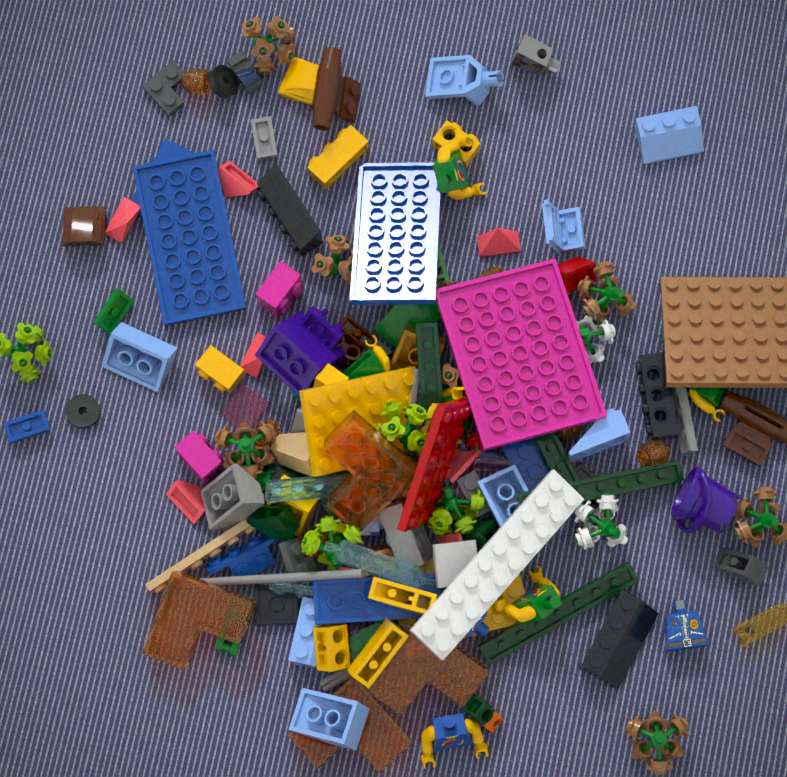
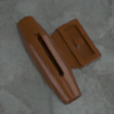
[312,47,361,131]
[720,391,787,467]

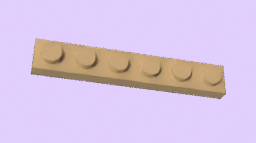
[145,518,257,594]

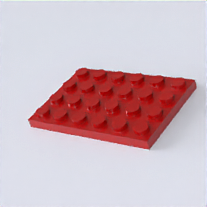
[397,398,471,532]

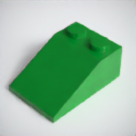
[373,303,441,349]

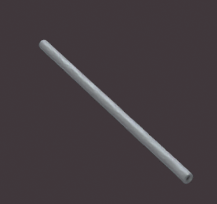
[179,569,364,588]

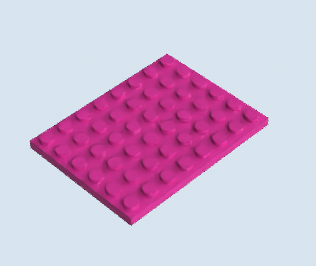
[436,259,607,451]

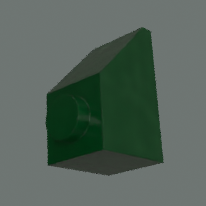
[246,505,300,540]
[461,515,500,552]

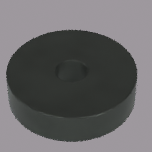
[208,65,238,98]
[66,394,101,429]

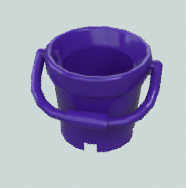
[671,466,740,534]

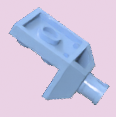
[425,55,504,106]

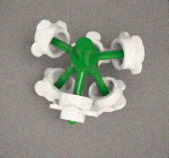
[576,315,616,364]
[575,493,628,550]

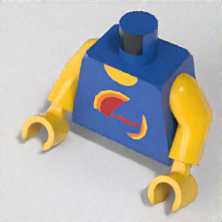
[421,713,488,769]

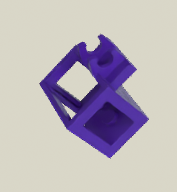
[255,306,346,397]

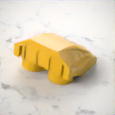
[278,57,319,105]

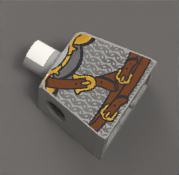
[510,34,561,75]

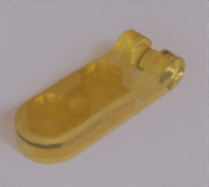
[733,603,787,647]

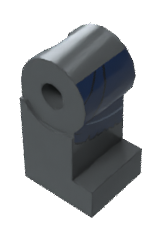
[227,51,263,93]

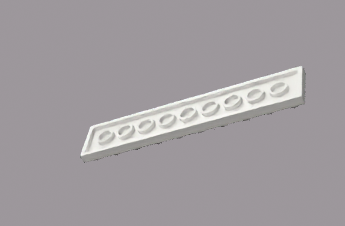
[409,469,584,661]

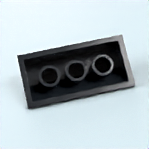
[256,164,323,256]
[580,590,659,689]

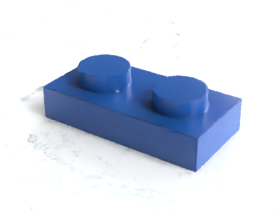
[3,409,51,444]

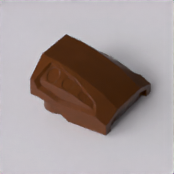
[62,206,106,247]
[336,313,380,370]

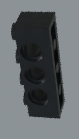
[635,352,679,442]

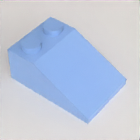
[568,408,630,463]
[288,688,370,751]

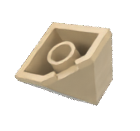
[271,432,333,478]

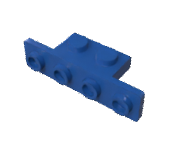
[205,534,279,576]

